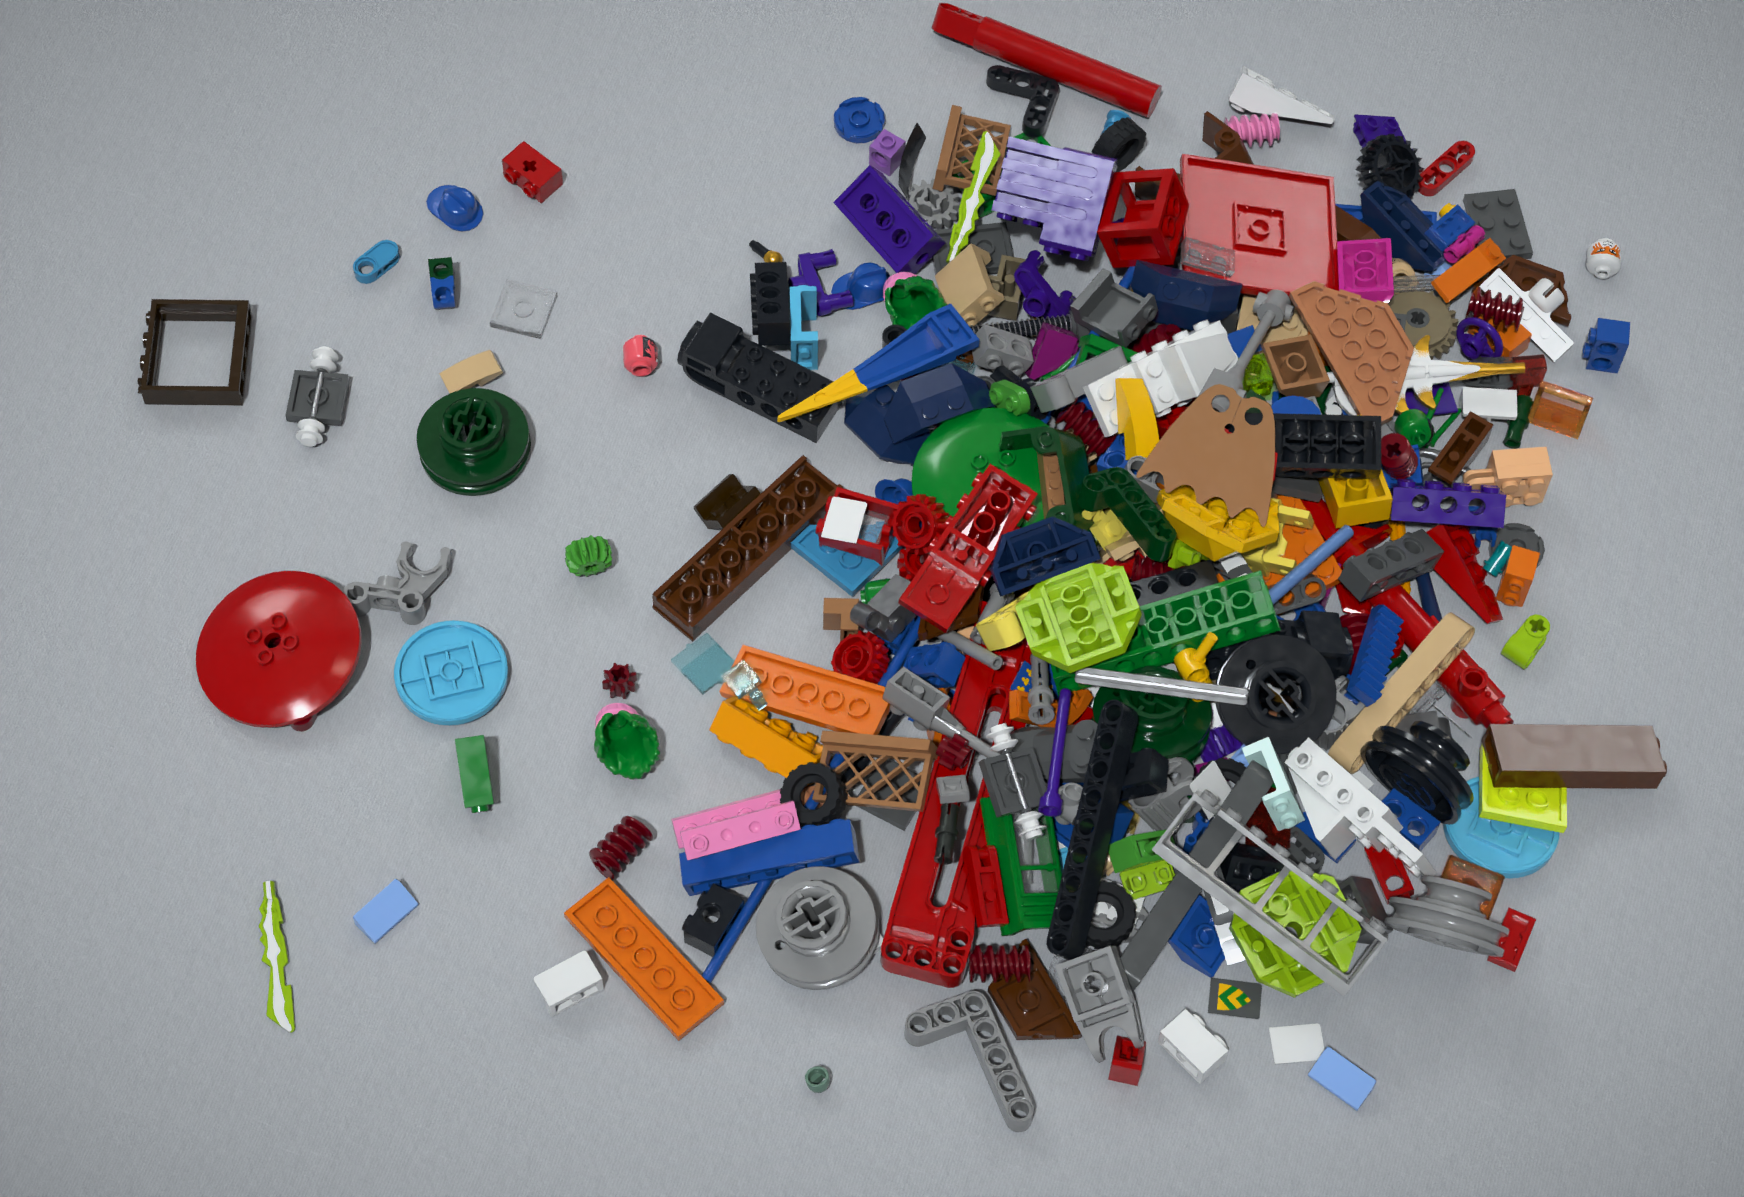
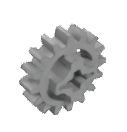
[905,179,960,230]

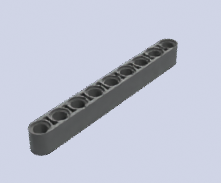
[1120,760,1274,991]

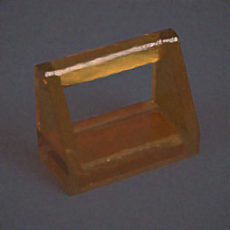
[1528,380,1593,440]

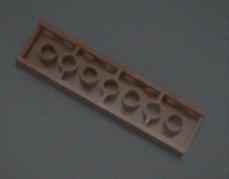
[652,455,843,642]

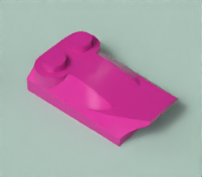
[1337,238,1394,303]

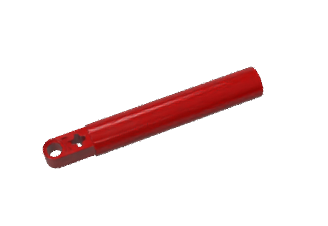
[931,3,1162,118]

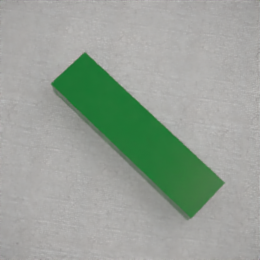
[1051,570,1280,696]

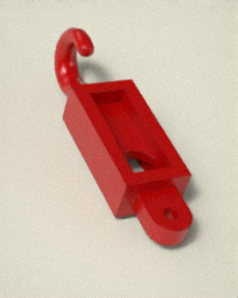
[1364,846,1414,905]

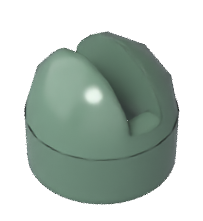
[805,1066,830,1093]

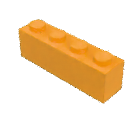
[709,696,835,787]

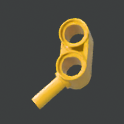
[1174,632,1218,702]

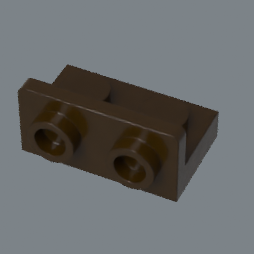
[694,474,761,529]

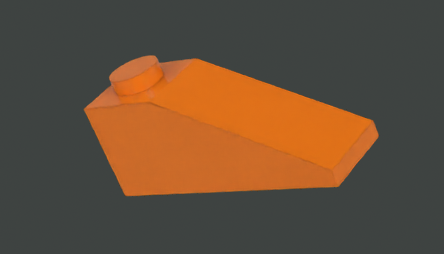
[1431,238,1506,304]

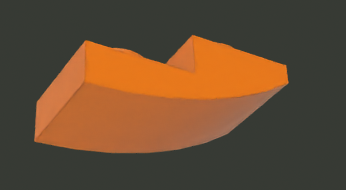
[1038,689,1093,728]

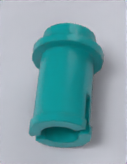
[1483,540,1512,577]

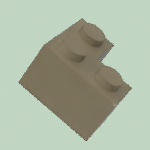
[988,255,1026,320]

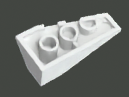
[1228,66,1334,124]

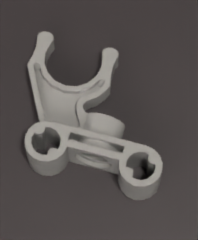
[343,541,452,625]

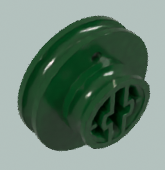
[417,388,531,496]
[1092,666,1211,763]

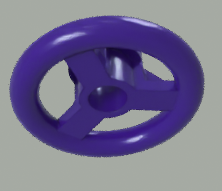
[1456,317,1503,359]

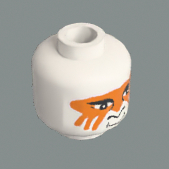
[1586,238,1622,279]

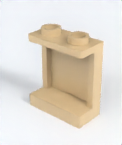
[935,243,1005,327]

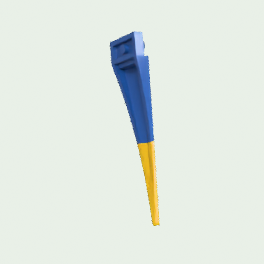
[777,304,980,422]

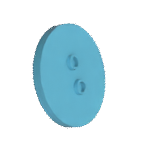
[394,620,508,725]
[1443,777,1560,879]

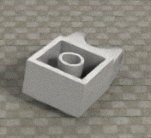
[1055,946,1144,1063]

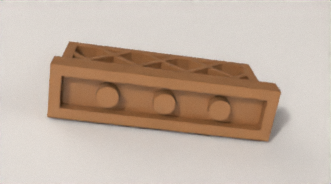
[933,105,1011,196]
[812,730,938,812]

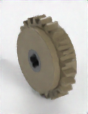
[1388,287,1459,360]

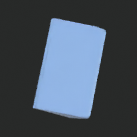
[353,879,418,944]
[1308,1047,1376,1111]

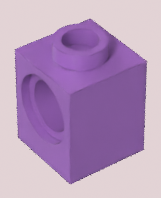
[869,129,906,176]

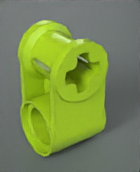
[1501,614,1550,670]

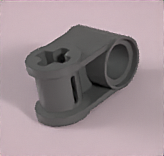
[1461,356,1513,389]

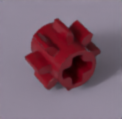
[602,663,637,699]
[936,733,972,771]

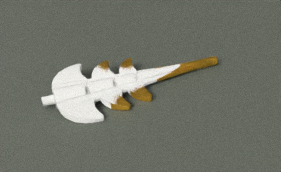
[1327,335,1525,415]

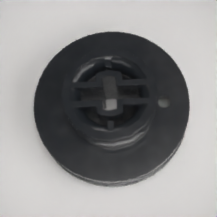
[1215,635,1336,754]
[1360,721,1474,825]

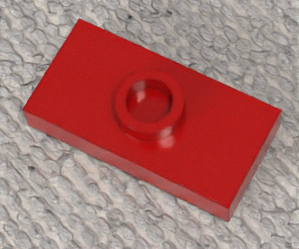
[1487,908,1536,972]

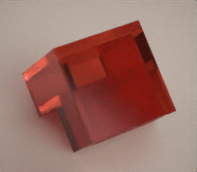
[1508,354,1547,397]

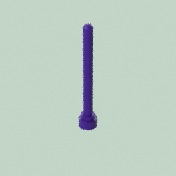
[1038,688,1071,817]

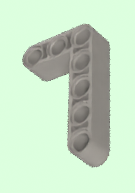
[904,991,1034,1132]

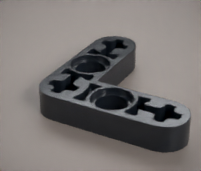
[986,65,1059,138]

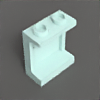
[1242,737,1305,831]

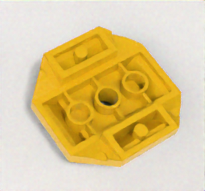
[1156,485,1279,562]

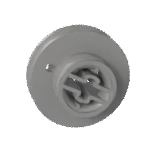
[756,866,879,990]
[1384,875,1510,957]

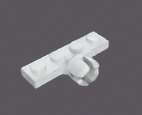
[1479,268,1574,362]

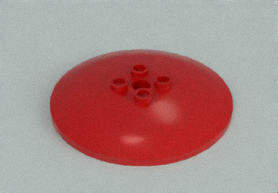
[196,571,362,728]

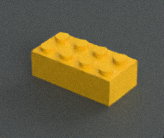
[1318,469,1393,528]

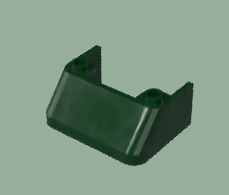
[999,426,1095,538]

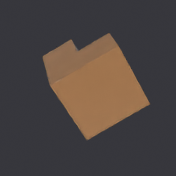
[823,598,859,642]

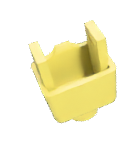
[1241,498,1314,577]

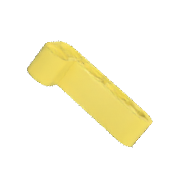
[975,589,1031,651]

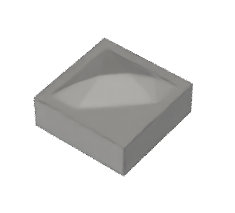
[936,775,970,804]

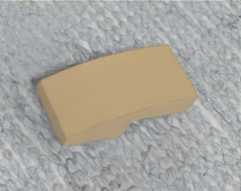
[439,350,503,393]
[1104,536,1147,561]

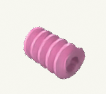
[1224,113,1280,148]

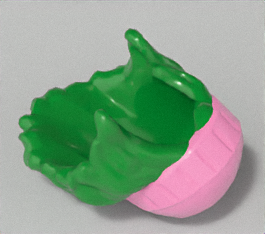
[883,272,948,330]
[594,703,660,780]

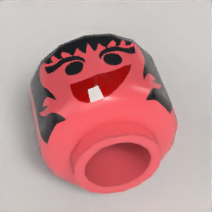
[623,335,658,377]

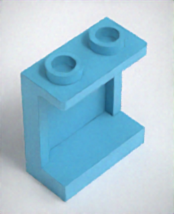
[790,285,818,370]

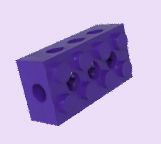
[833,165,946,274]
[1390,479,1506,528]

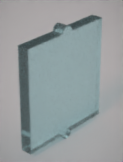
[671,633,734,695]

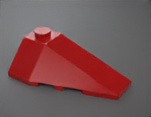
[1426,524,1503,624]

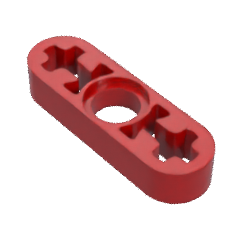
[1418,141,1475,196]

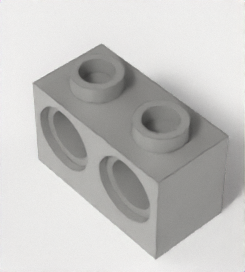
[972,324,1034,377]

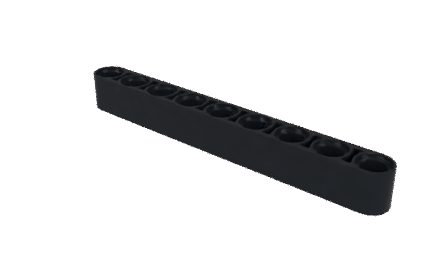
[1046,699,1138,960]

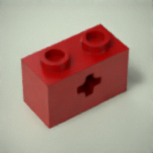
[502,141,563,203]

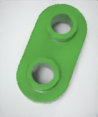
[989,380,1030,416]

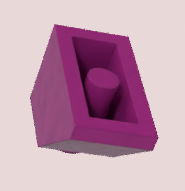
[1025,322,1079,380]

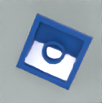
[1168,894,1225,978]

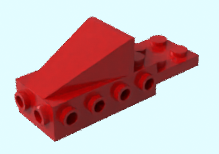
[898,464,1038,633]

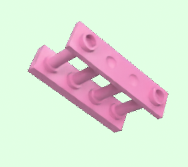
[671,789,801,860]

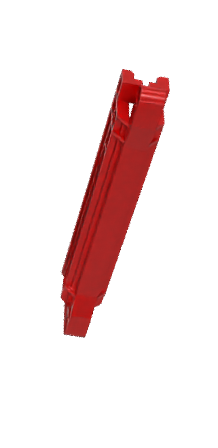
[880,601,1050,988]

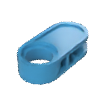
[353,240,400,284]

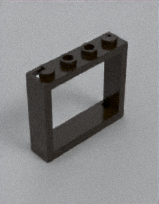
[137,299,252,406]

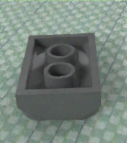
[1010,720,1098,783]

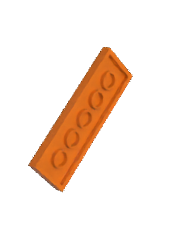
[719,645,890,735]
[564,877,724,1041]

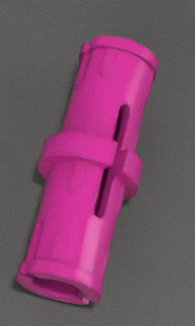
[1443,225,1485,263]

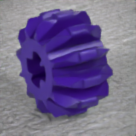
[1199,724,1243,762]

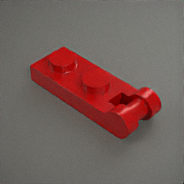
[963,845,1009,928]

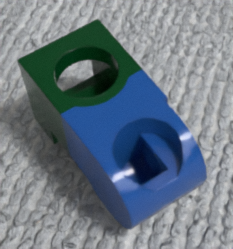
[428,257,456,309]

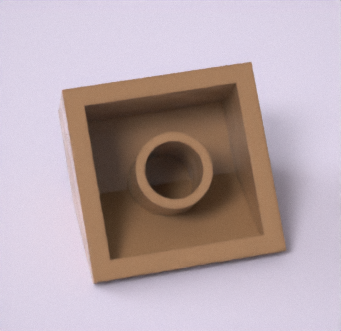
[1261,334,1330,398]

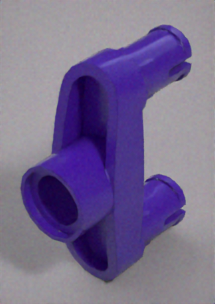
[788,249,853,316]
[1014,250,1075,319]

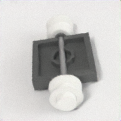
[285,346,349,447]
[978,723,1047,840]

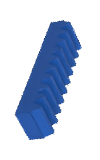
[1346,604,1404,707]

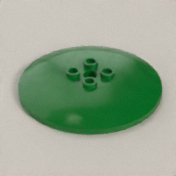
[912,408,1065,528]

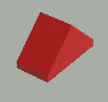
[1108,1036,1146,1086]

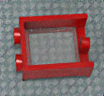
[815,487,899,566]

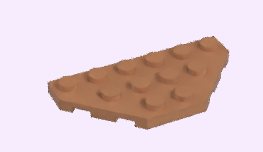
[1289,281,1414,425]

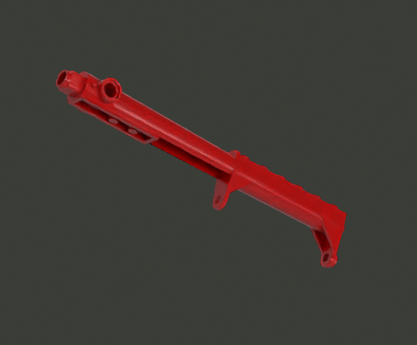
[1277,494,1514,729]

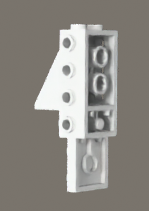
[1083,319,1238,437]
[1284,737,1437,877]

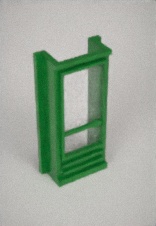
[980,797,1062,936]

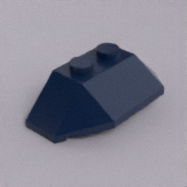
[1360,181,1446,272]
[1131,260,1242,330]
[884,363,995,444]
[844,385,930,466]
[990,516,1101,597]

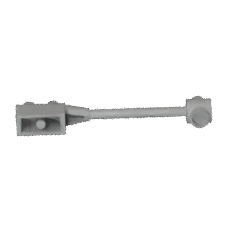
[1198,290,1295,422]
[882,667,1083,825]

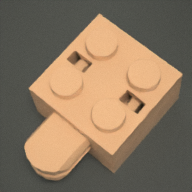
[1462,447,1553,507]

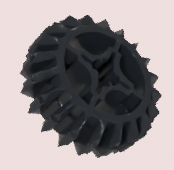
[1356,134,1425,198]

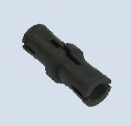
[934,803,960,865]

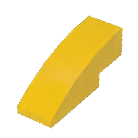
[1115,378,1159,460]

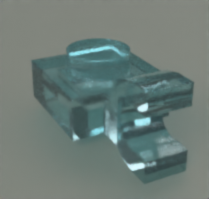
[721,659,768,711]

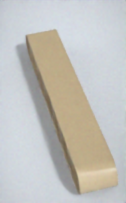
[1328,612,1475,774]

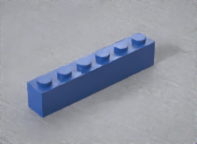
[679,819,860,896]

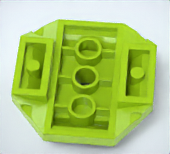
[1015,563,1142,673]
[1229,871,1362,998]

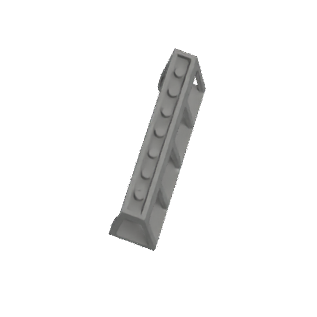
[1152,789,1388,996]

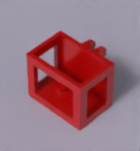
[1097,168,1189,268]

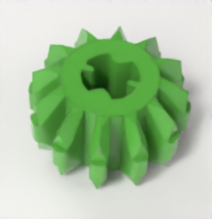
[565,535,612,577]

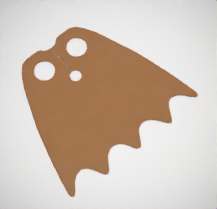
[1136,384,1275,527]

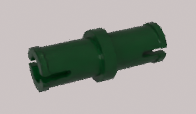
[1503,395,1533,449]

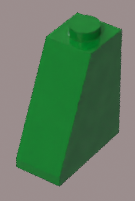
[455,735,494,813]

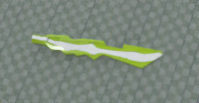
[946,131,1001,263]
[259,881,295,1033]

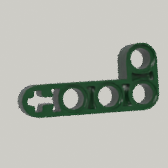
[1078,467,1177,562]

